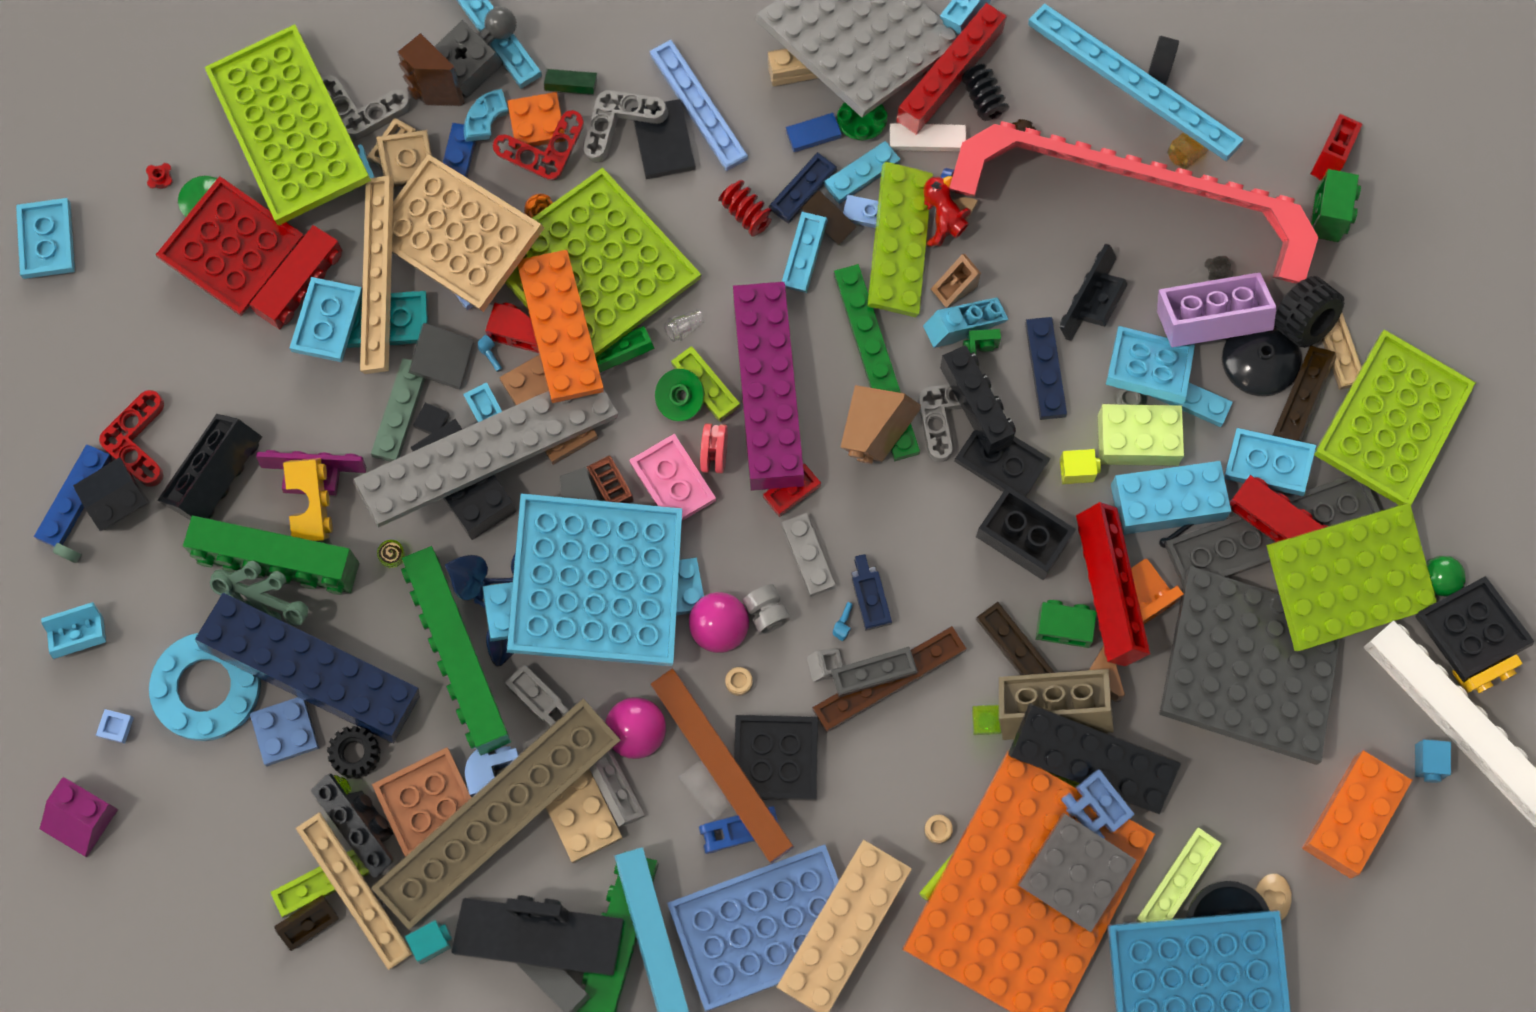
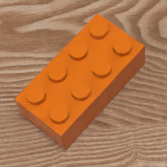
[1302,750,1412,879]

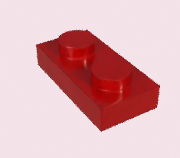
[763,463,821,517]

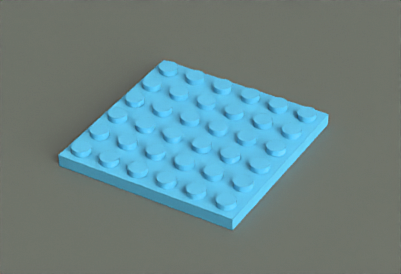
[507,494,682,666]

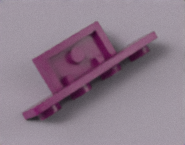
[256,450,367,496]

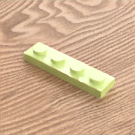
[1136,827,1222,922]

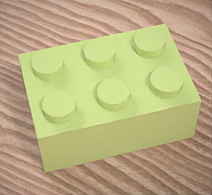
[1098,404,1184,466]

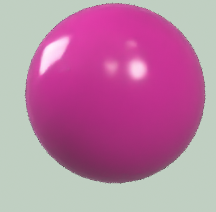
[689,592,749,653]
[605,697,666,759]

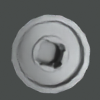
[743,584,790,635]

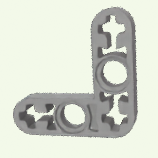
[322,76,410,140]
[584,90,668,162]
[918,383,994,462]

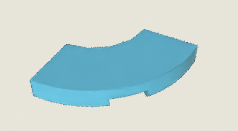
[464,89,509,142]

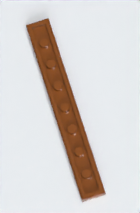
[651,668,794,864]

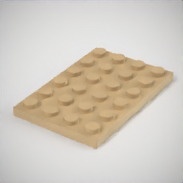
[392,154,545,312]

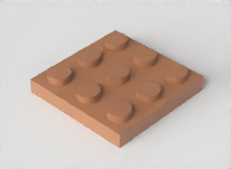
[372,747,471,856]

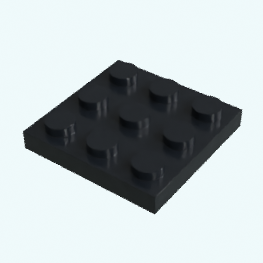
[1415,576,1535,683]
[734,715,818,801]

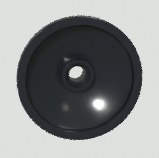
[1222,325,1301,396]
[1186,881,1270,918]

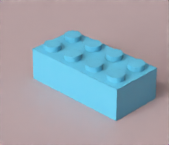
[1111,461,1231,535]

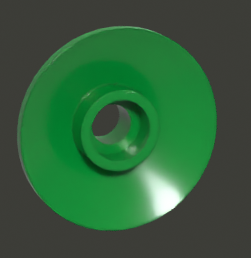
[655,369,705,421]

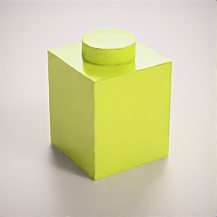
[1059,449,1101,484]

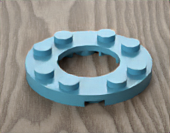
[149,633,261,741]

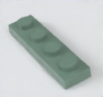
[371,358,425,462]

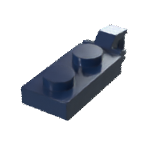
[851,554,892,631]

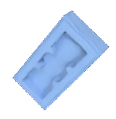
[843,195,878,228]

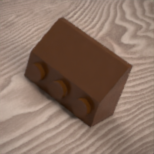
[397,33,465,106]

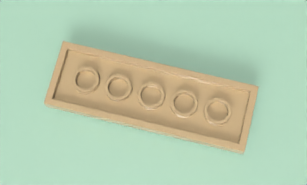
[776,840,912,1012]

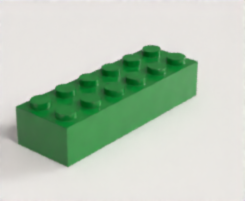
[183,516,359,595]

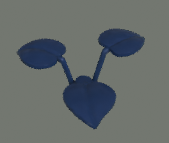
[445,554,515,667]

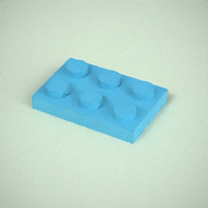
[16,198,75,279]
[290,277,362,362]
[1224,428,1316,496]

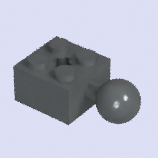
[434,7,517,98]

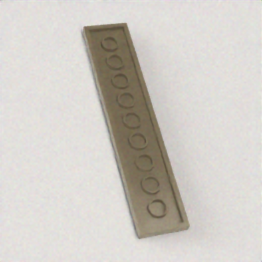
[371,698,620,930]

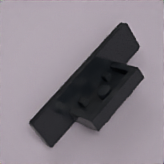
[1060,244,1128,341]
[311,774,394,878]

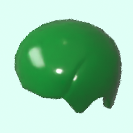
[1426,556,1466,597]

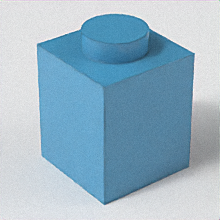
[1415,739,1451,783]

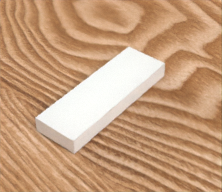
[890,123,966,152]

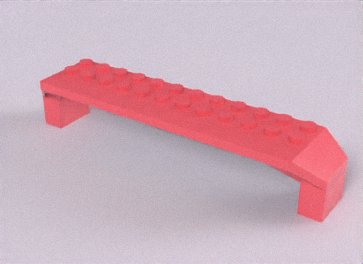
[950,121,1318,284]

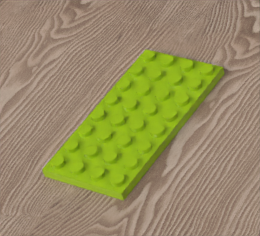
[204,24,371,226]

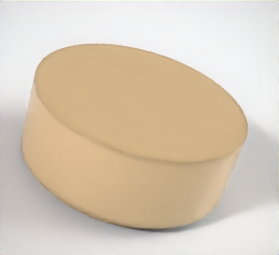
[725,667,753,696]
[924,815,953,844]

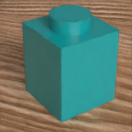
[405,920,453,964]

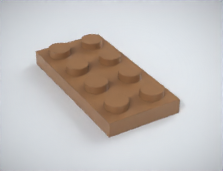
[499,355,598,465]

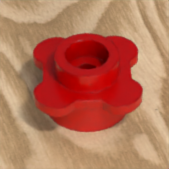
[146,163,173,189]

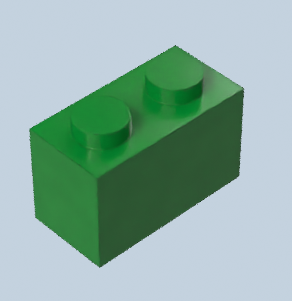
[1035,600,1097,648]

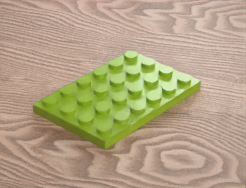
[1314,330,1476,505]
[1266,503,1437,651]

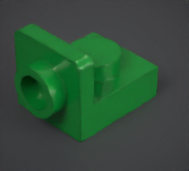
[963,329,1001,354]

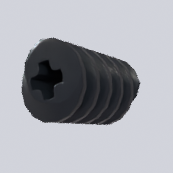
[962,64,1009,121]

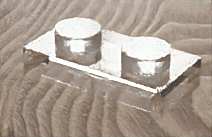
[679,760,732,820]

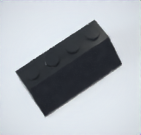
[157,414,262,520]

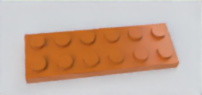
[517,250,604,403]

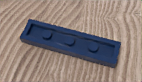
[1025,317,1067,420]

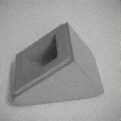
[807,649,843,682]

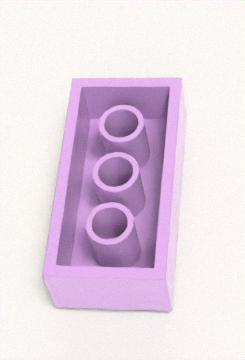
[1157,272,1277,348]

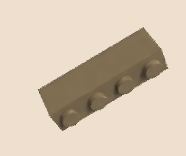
[999,669,1114,740]

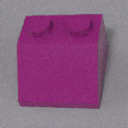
[40,777,118,857]

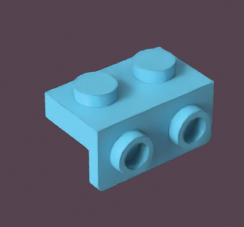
[41,602,106,659]

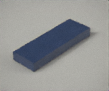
[769,152,837,224]

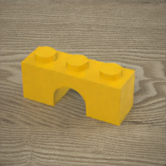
[283,458,333,541]

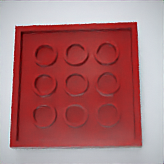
[155,176,304,316]

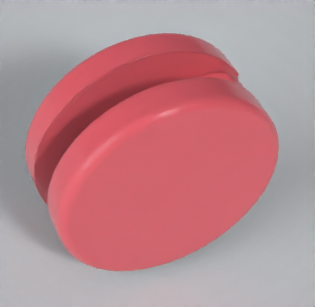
[700,423,728,474]

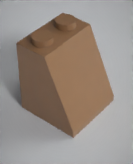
[841,385,921,464]

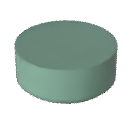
[53,543,82,564]

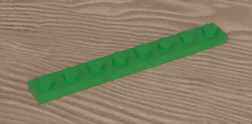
[834,264,920,462]

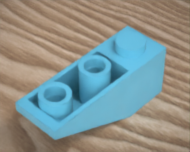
[923,297,1008,348]

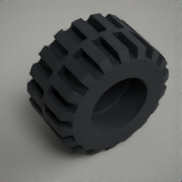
[1274,276,1345,348]

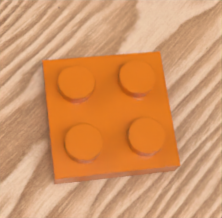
[507,92,566,150]

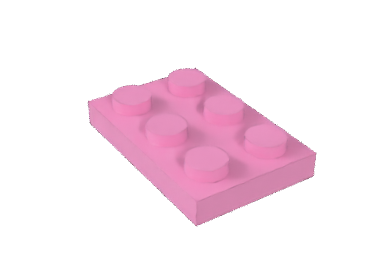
[629,434,716,521]

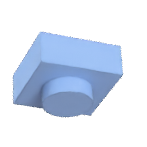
[96,709,134,744]

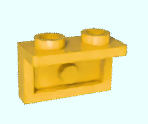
[1452,654,1523,694]

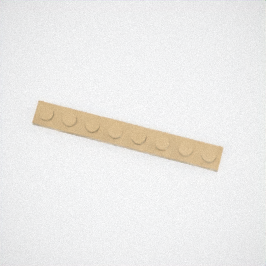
[360,175,394,374]

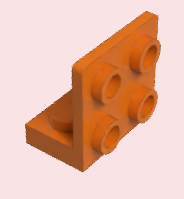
[1131,559,1184,625]

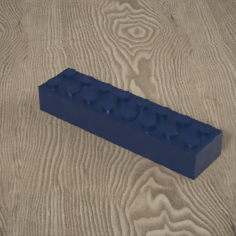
[195,593,420,744]

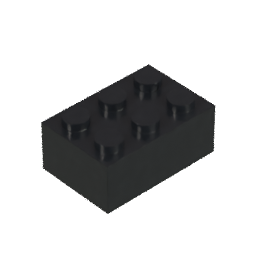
[976,486,1076,580]

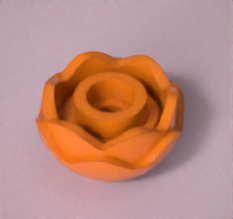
[524,193,553,218]

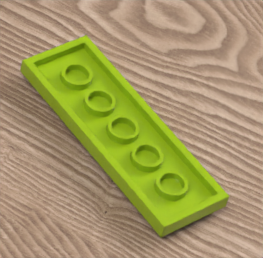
[867,162,933,317]

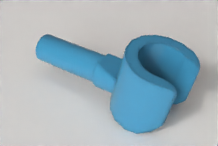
[478,335,502,372]
[833,602,853,641]

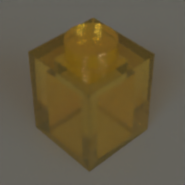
[1167,132,1208,170]

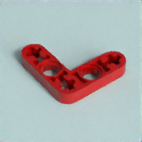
[493,110,584,181]
[99,390,164,487]

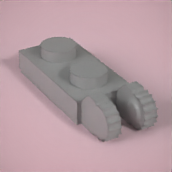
[505,664,569,727]

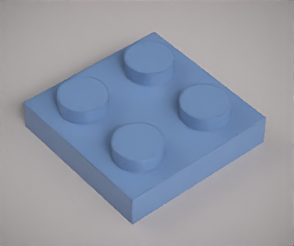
[250,697,319,766]

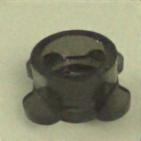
[1204,256,1233,281]

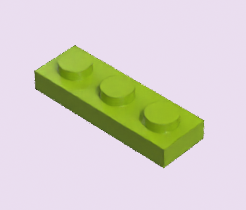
[671,346,740,422]

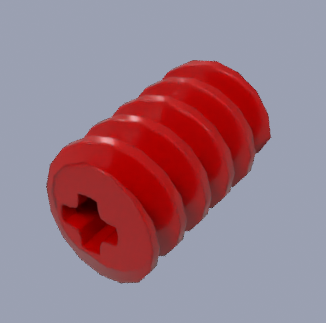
[718,180,772,237]

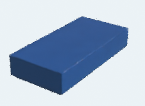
[786,113,842,153]

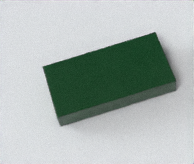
[544,69,597,95]

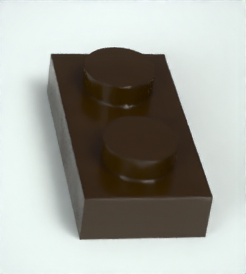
[274,894,339,951]

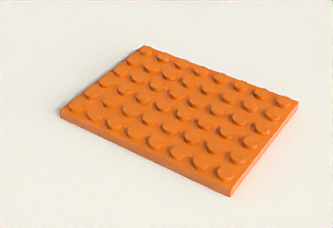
[902,751,1155,1012]

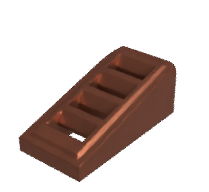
[587,455,634,503]

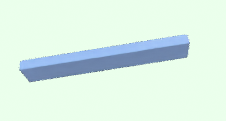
[650,40,748,171]

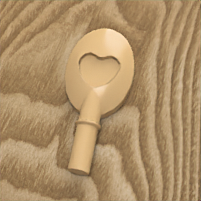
[1255,874,1291,920]

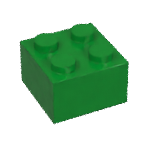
[1310,169,1361,243]

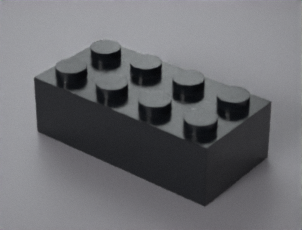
[410,419,516,540]

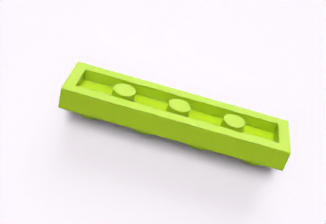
[270,849,370,918]

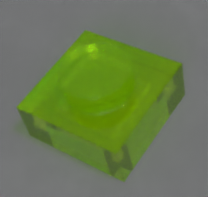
[972,705,1001,735]

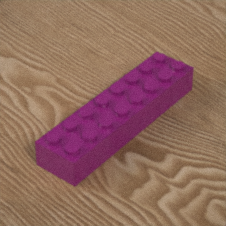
[733,281,804,491]

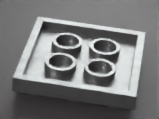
[1018,813,1137,932]

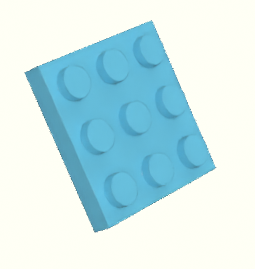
[1106,326,1195,404]

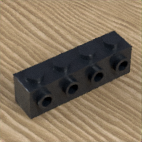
[940,345,1016,456]

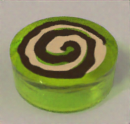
[377,540,405,568]

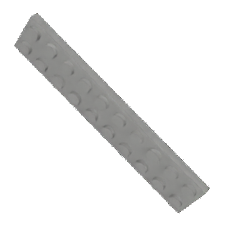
[353,390,618,528]

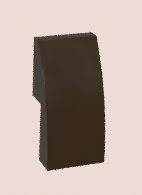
[801,190,856,245]

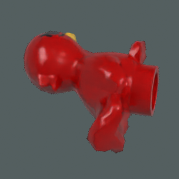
[923,176,971,247]

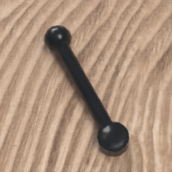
[1159,524,1194,548]

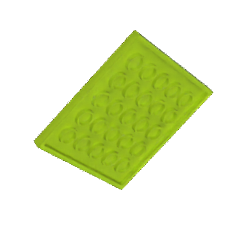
[505,167,701,357]

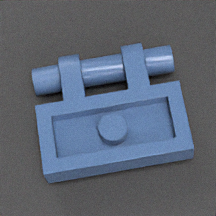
[1061,770,1135,839]

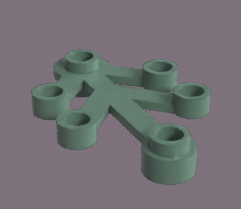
[210,561,308,626]

